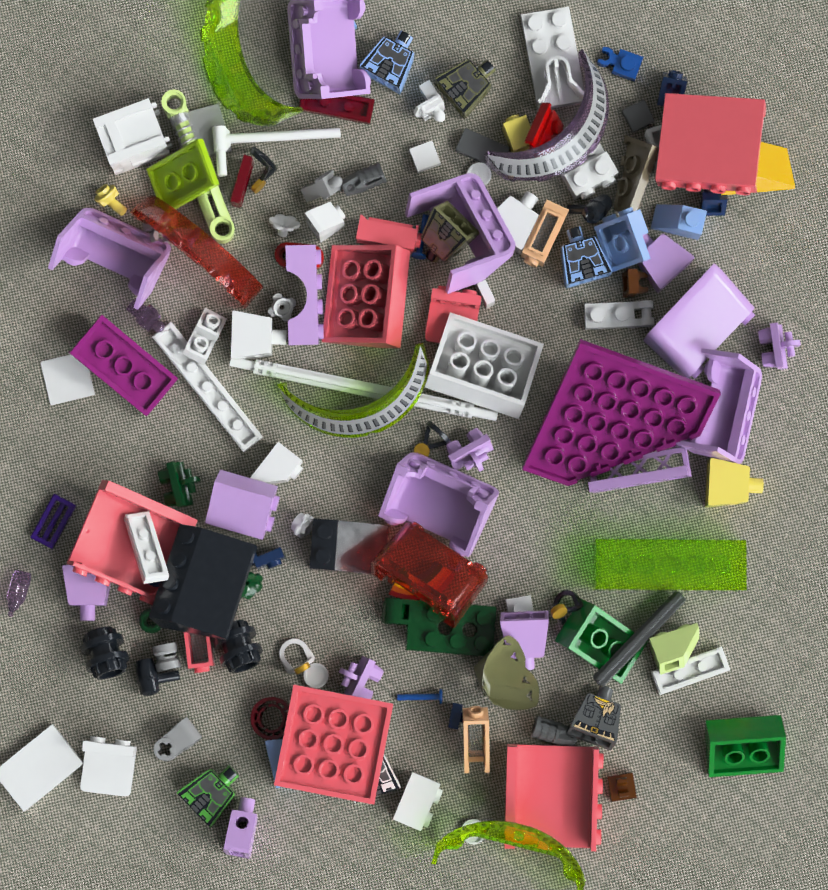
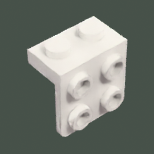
[80,736,137,797]

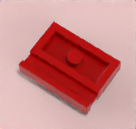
[525,103,564,158]

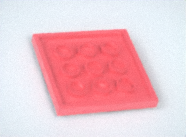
[274,685,393,805]

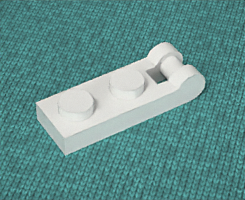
[584,300,655,330]

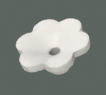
[269,214,300,237]

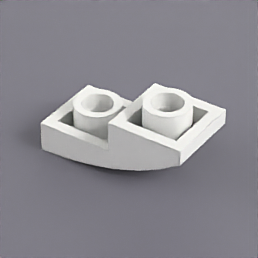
[182,307,227,365]

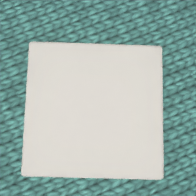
[40,355,95,405]

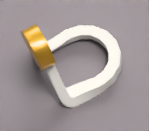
[279,638,315,675]

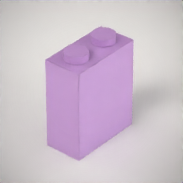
[205,470,280,540]

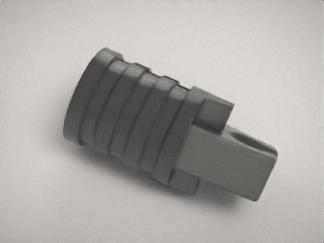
[341,162,387,196]
[531,715,577,746]

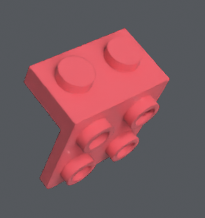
[425,286,482,344]

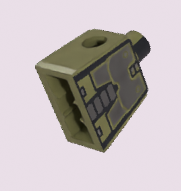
[435,59,496,119]
[421,200,480,262]

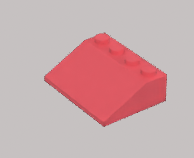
[322,245,410,348]

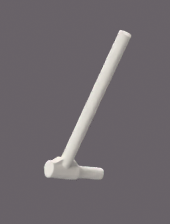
[212,126,341,177]

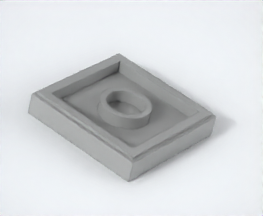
[175,103,232,157]

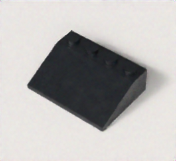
[149,524,257,640]

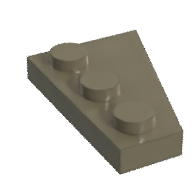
[614,135,659,212]

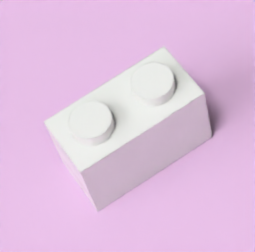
[393,772,443,831]

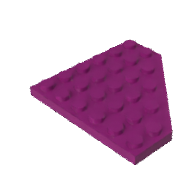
[522,339,721,486]

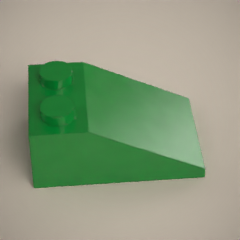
[554,599,647,684]

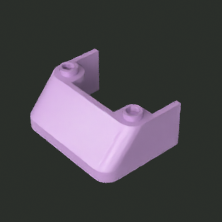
[405,173,516,294]
[48,208,171,310]
[680,348,762,464]

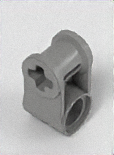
[154,717,202,761]

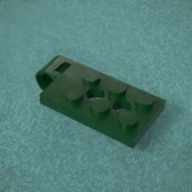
[381,598,496,656]

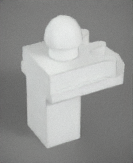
[414,80,445,122]

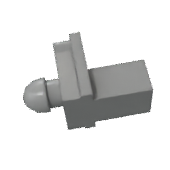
[300,170,343,202]

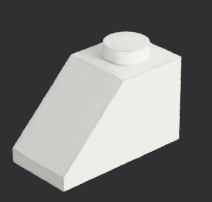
[305,202,346,243]
[250,442,303,484]

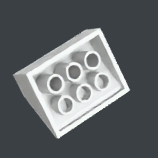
[425,312,544,419]

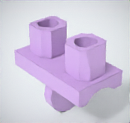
[758,322,801,370]
[446,428,494,472]
[339,656,384,699]

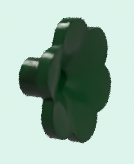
[241,572,263,599]

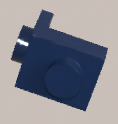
[251,543,285,570]

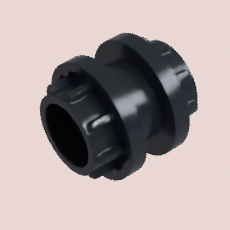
[213,620,263,673]
[80,626,130,680]

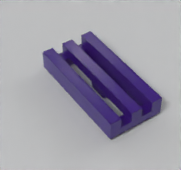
[30,494,76,549]

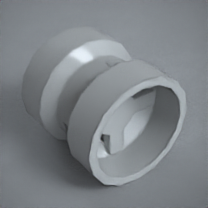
[152,642,181,672]

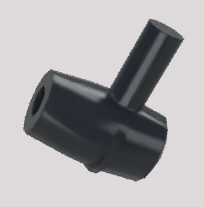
[567,194,613,224]
[136,658,180,696]

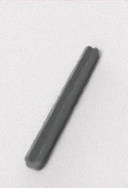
[593,591,686,687]

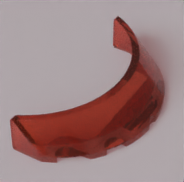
[130,195,263,309]

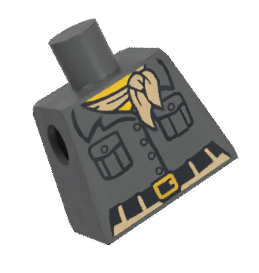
[566,686,621,751]

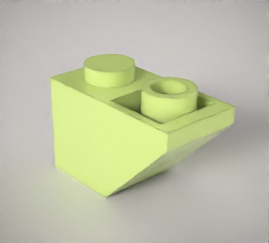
[649,623,699,675]

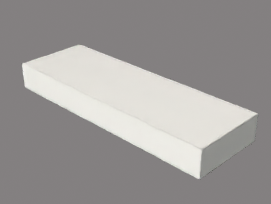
[124,511,169,584]
[651,647,730,695]

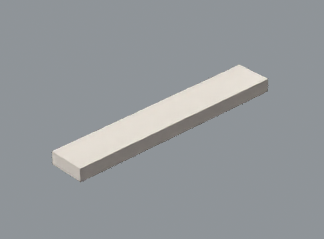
[152,322,263,452]

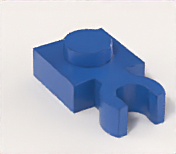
[597,47,643,82]

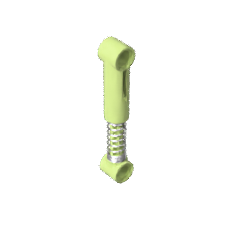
[161,89,235,244]

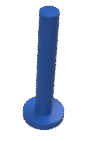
[411,214,429,259]
[397,689,443,704]

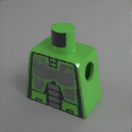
[177,765,239,828]

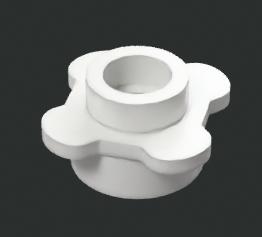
[268,293,296,321]
[291,513,314,538]

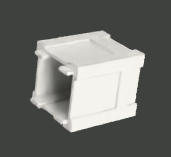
[93,98,173,175]

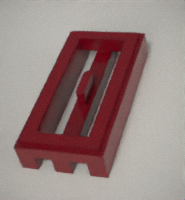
[230,155,254,208]

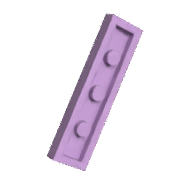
[588,447,692,493]

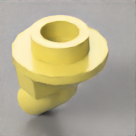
[94,184,127,216]

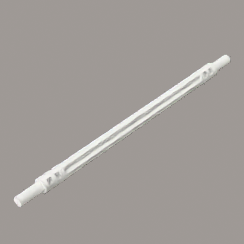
[230,359,498,421]

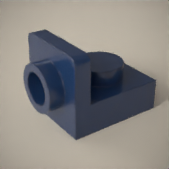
[657,70,688,107]

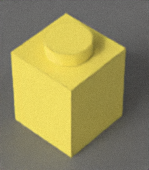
[502,114,531,156]

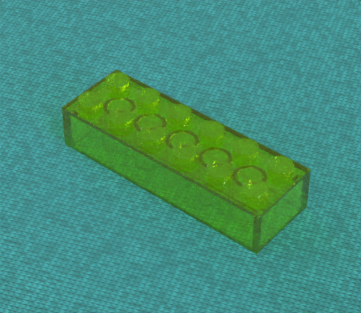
[593,539,747,592]

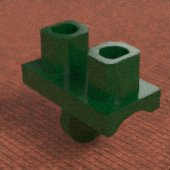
[157,461,201,507]

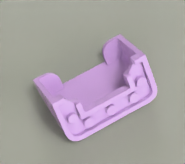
[287,0,371,99]
[643,263,755,379]
[378,453,499,557]

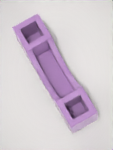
[285,245,324,345]

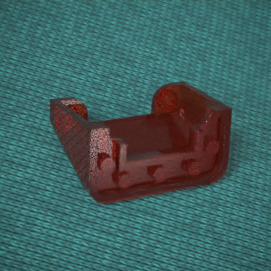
[371,521,488,628]

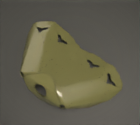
[474,635,539,710]

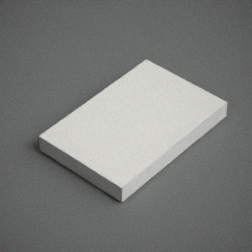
[0,724,84,812]

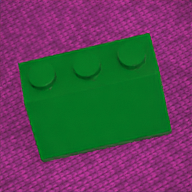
[705,715,786,777]

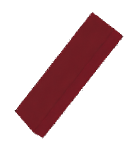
[298,95,375,125]

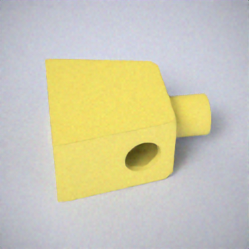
[705,458,764,507]

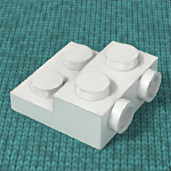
[558,138,619,200]

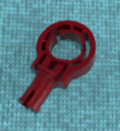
[250,697,290,740]

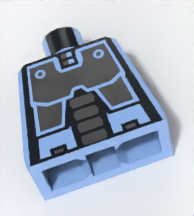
[360,31,414,94]
[560,226,612,289]

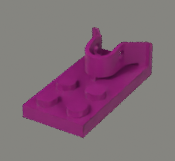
[68,314,178,417]

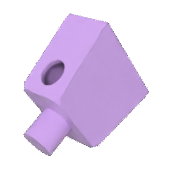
[637,233,695,293]
[63,565,111,621]
[500,611,549,670]
[223,797,258,859]

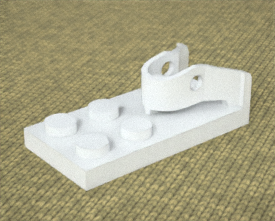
[521,7,587,111]

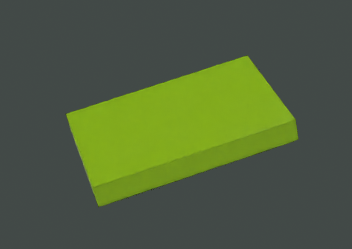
[146,139,220,214]

